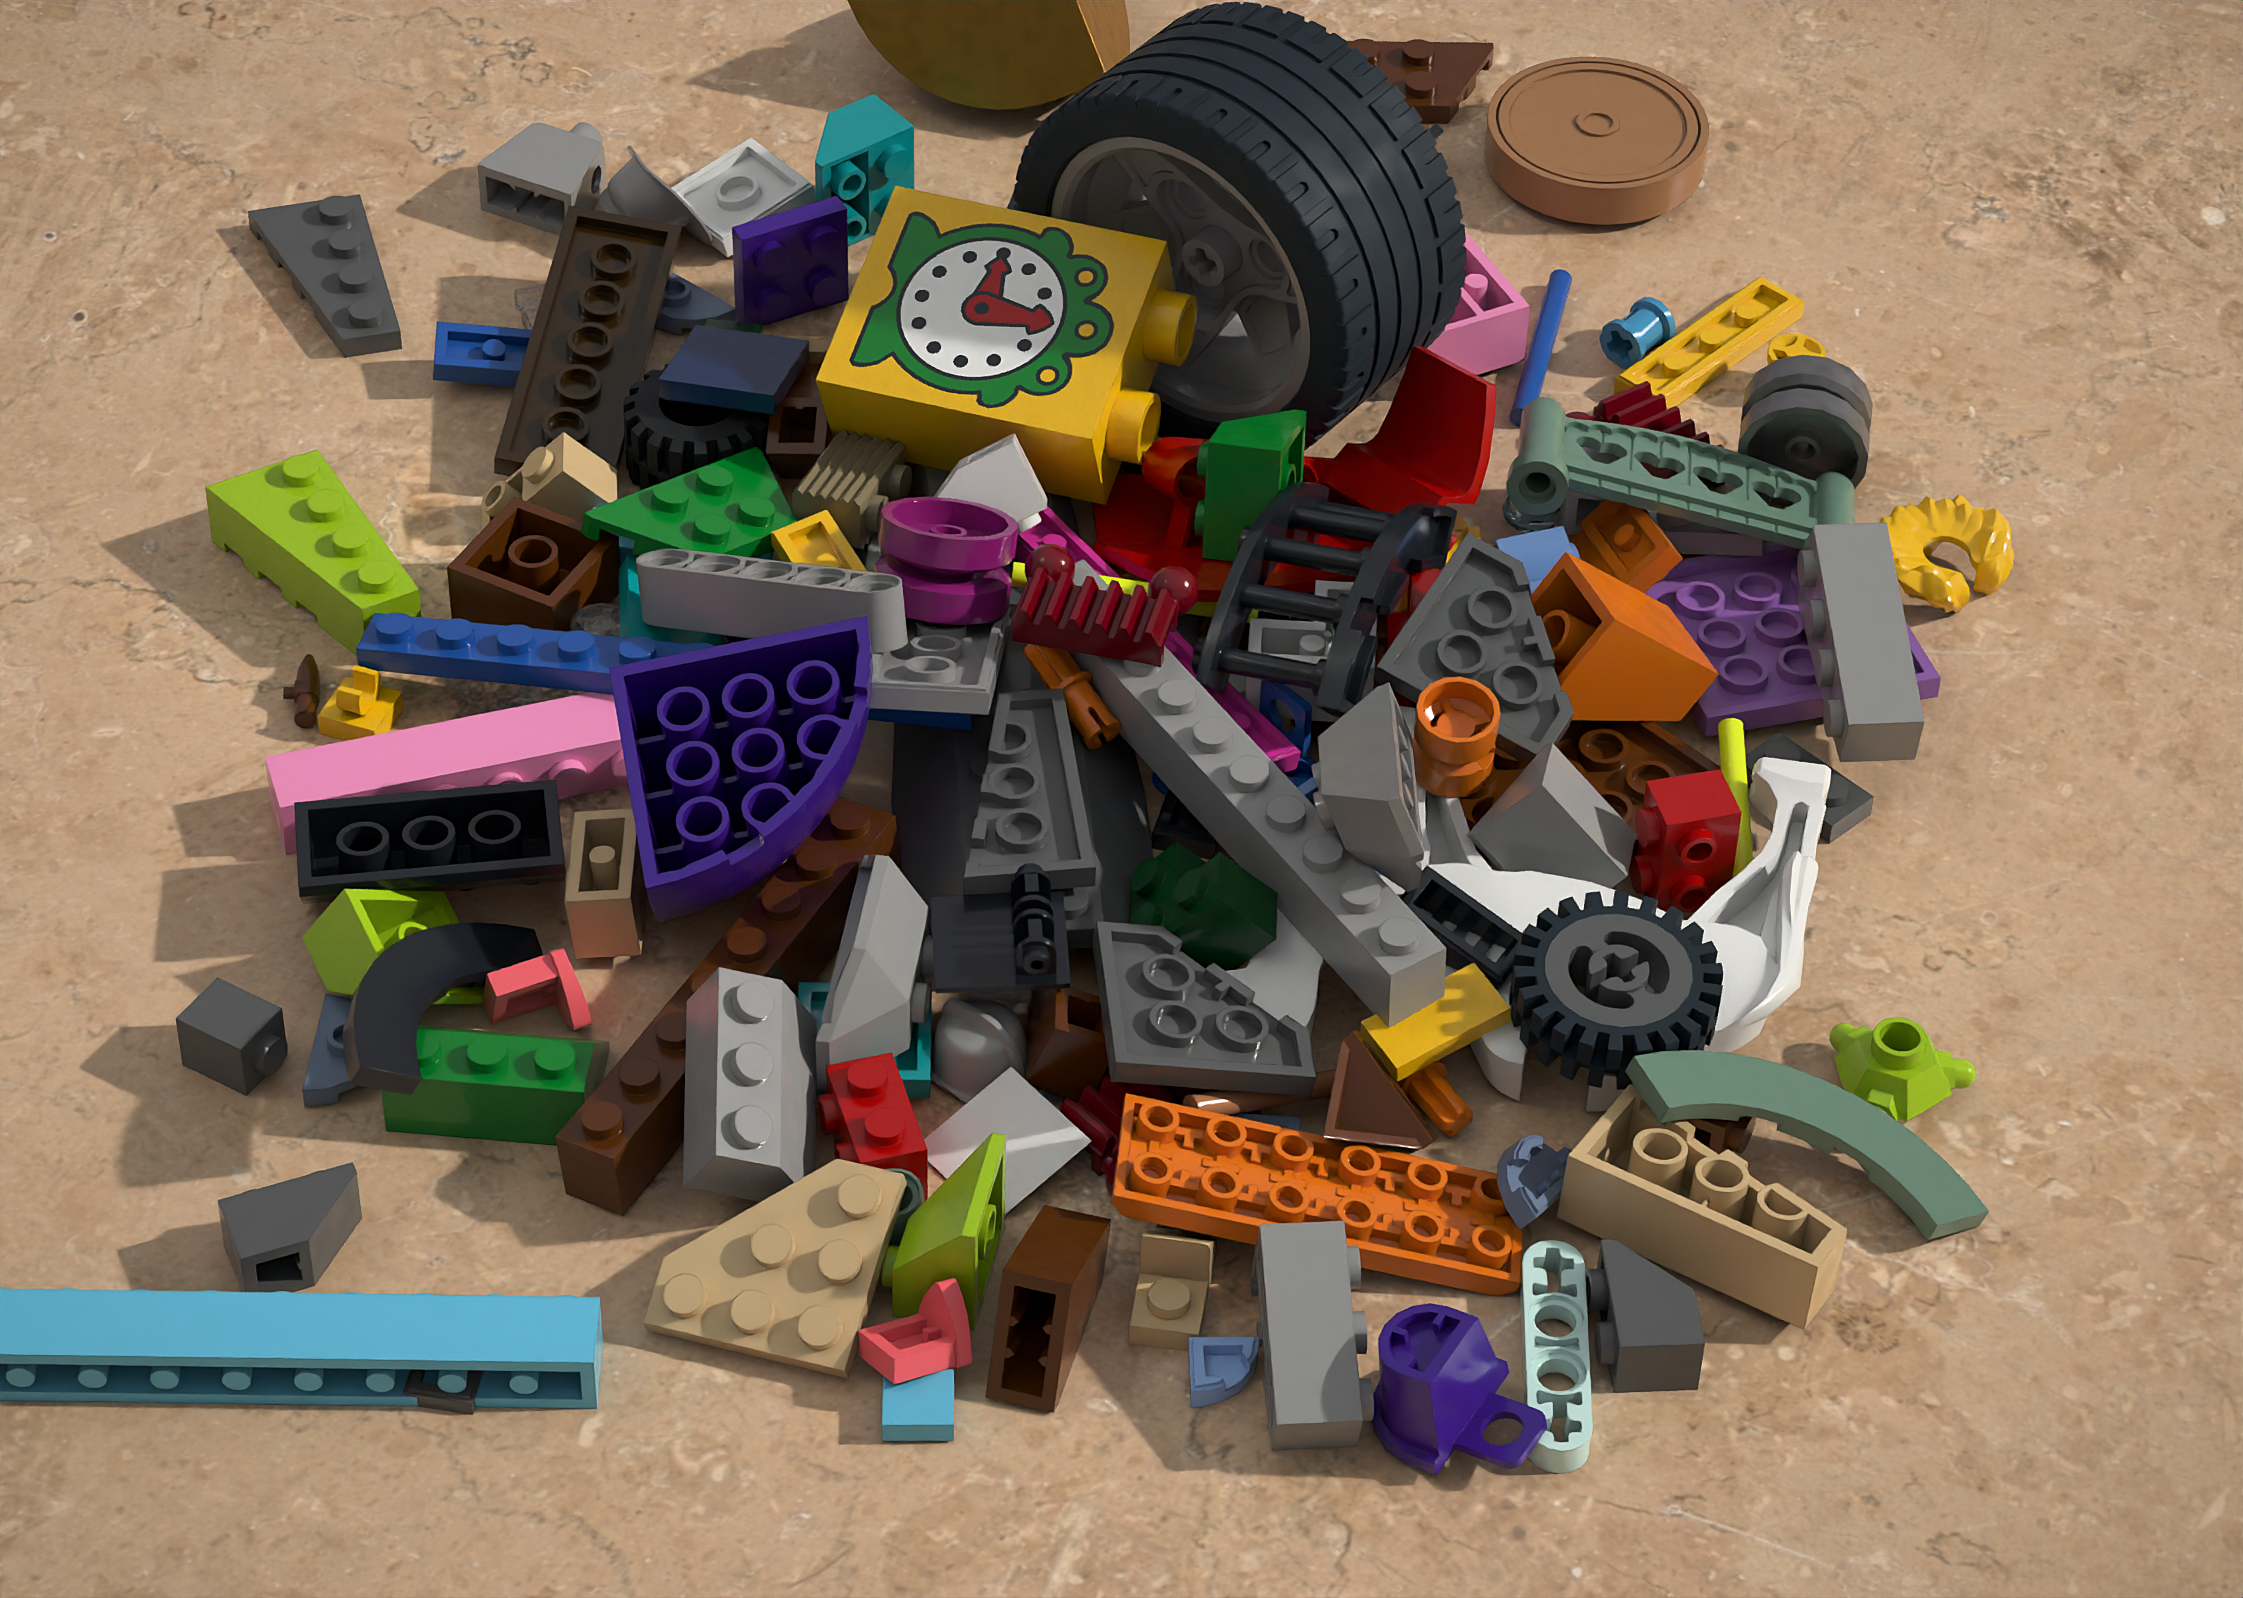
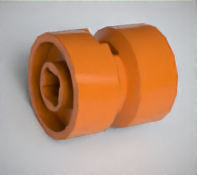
[1412,677,1501,798]

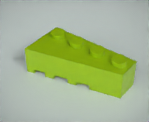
[205,449,422,656]

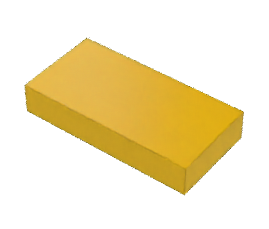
[1361,963,1511,1082]

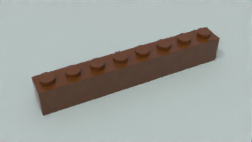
[555,797,902,1216]

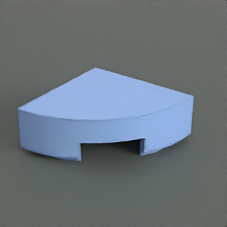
[1188,1337,1259,1408]

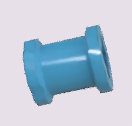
[1599,297,1676,369]

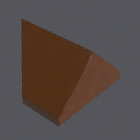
[1322,1029,1438,1149]

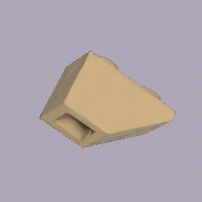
[481,432,617,530]

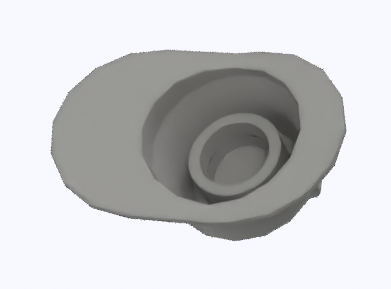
[599,145,714,246]
[931,997,1065,1108]

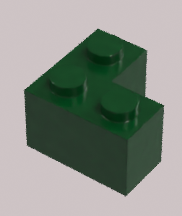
[1129,841,1278,971]

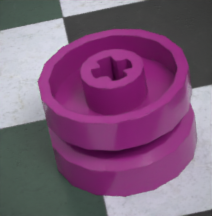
[874,497,1019,625]

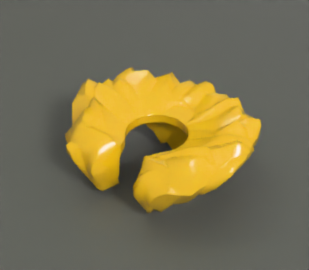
[1879,494,2015,613]

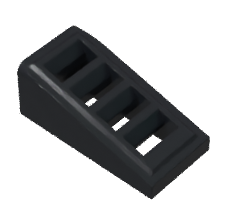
[1400,865,1522,990]

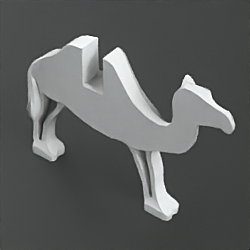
[1226,706,1831,1112]

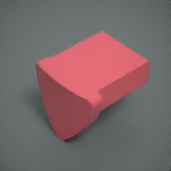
[482,948,592,1031]
[858,1278,972,1385]

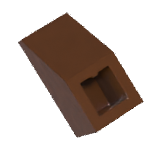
[766,364,833,479]
[1025,988,1108,1101]

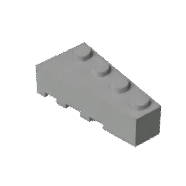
[1797,522,1924,762]

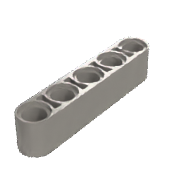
[636,549,908,653]

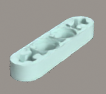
[1520,1240,1593,1474]

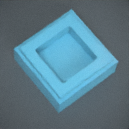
[882,1369,954,1441]

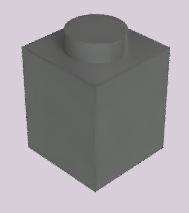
[176,977,288,1096]

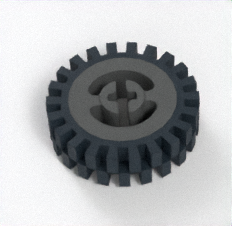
[1509,891,1724,1090]

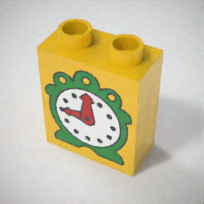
[816,186,1198,505]

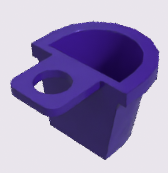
[1372,1303,1547,1476]

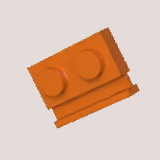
[1568,499,1683,594]

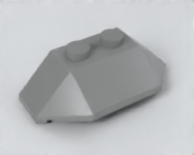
[1311,683,1424,892]
[815,855,935,1090]

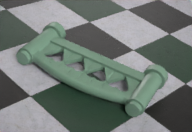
[1507,397,1855,550]

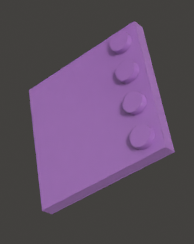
[1645,544,1941,737]

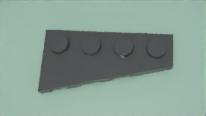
[248,194,402,358]
[963,688,1096,895]

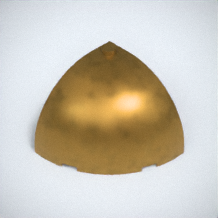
[848,0,1130,110]

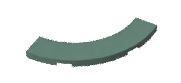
[1625,1050,1989,1240]

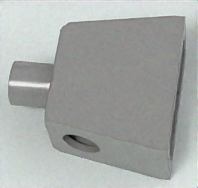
[478,122,606,236]

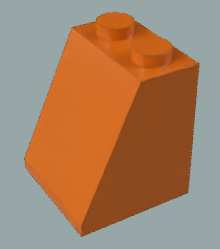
[1530,552,1719,722]

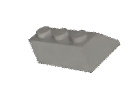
[683,967,817,1202]

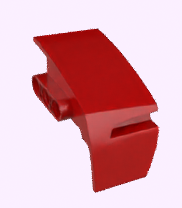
[1092,346,1496,602]

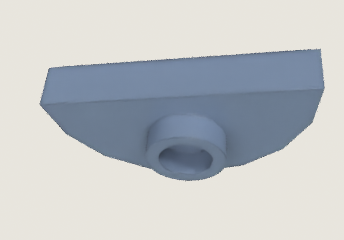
[657,272,736,335]
[302,993,357,1107]
[1497,1134,1571,1230]

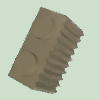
[792,429,912,550]

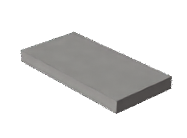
[870,608,1010,715]

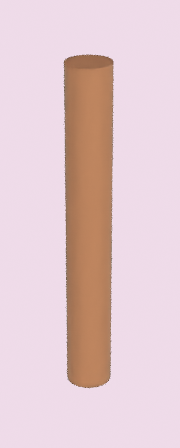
[1183,1069,1336,1115]

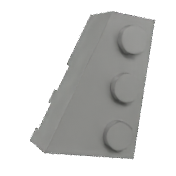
[1250,1221,1374,1450]

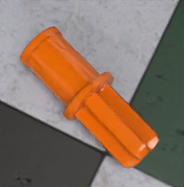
[1024,644,1122,749]
[1384,1060,1473,1137]

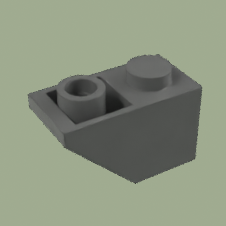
[217,1162,362,1293]
[1586,1239,1705,1393]

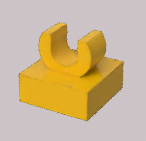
[317,665,404,741]

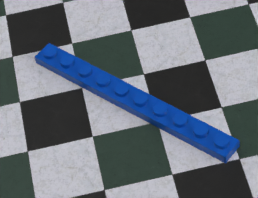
[356,613,978,730]

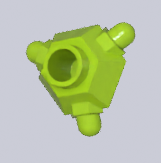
[1829,1017,1976,1125]

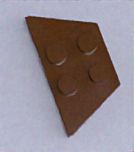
[1347,39,1494,124]

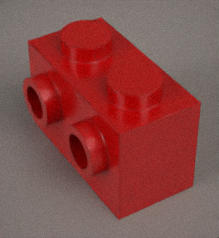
[1629,769,1742,913]
[817,1052,928,1202]

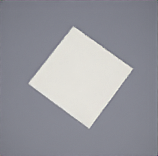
[924,1067,1092,1215]

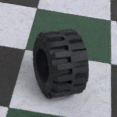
[623,364,773,490]

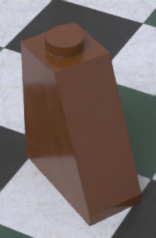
[985,1205,1111,1413]

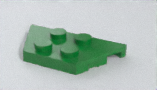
[581,447,797,558]

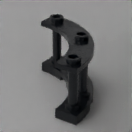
[1192,482,1457,717]

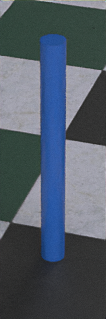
[1510,269,1572,427]

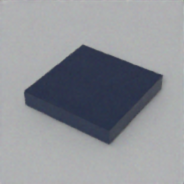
[658,325,809,415]

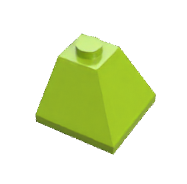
[301,889,485,1004]
[882,1133,1006,1331]

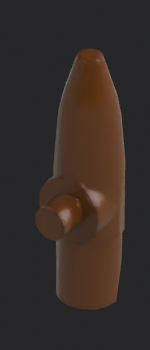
[283,654,320,728]

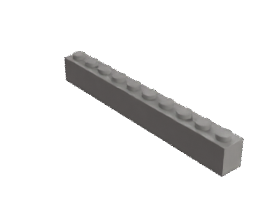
[1068,559,1446,1028]

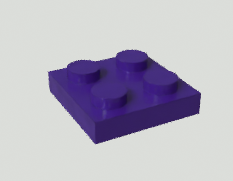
[732,196,849,331]

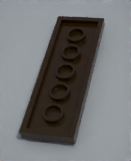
[494,206,682,476]

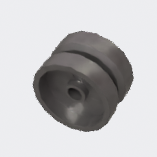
[1737,355,1873,507]

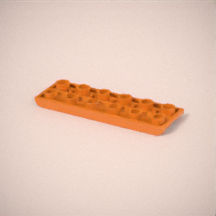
[1111,1093,1523,1296]

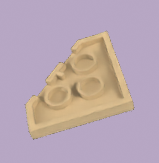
[643,1159,907,1379]

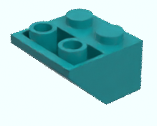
[815,94,914,246]

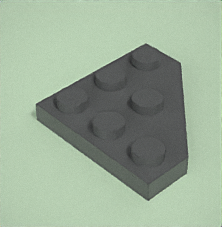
[1373,533,1574,765]
[1091,921,1316,1097]

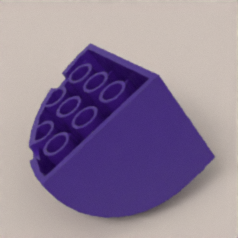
[609,616,873,923]

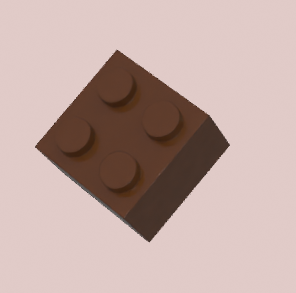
[447,497,620,632]

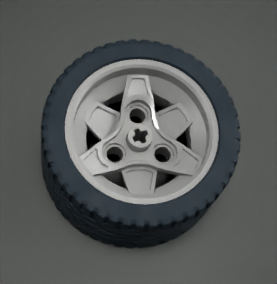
[1013,2,1466,451]

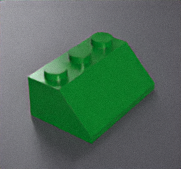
[381,1025,610,1146]

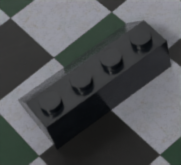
[294,780,566,904]

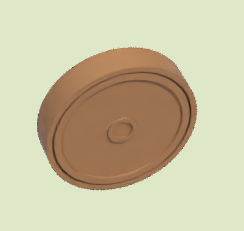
[1484,57,1709,225]

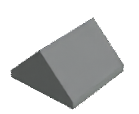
[1467,743,1636,889]

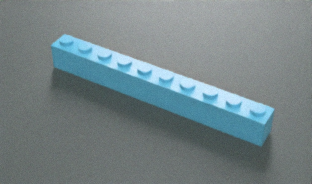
[0,1287,603,1409]

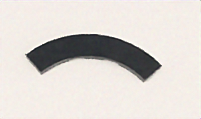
[343,922,544,1095]

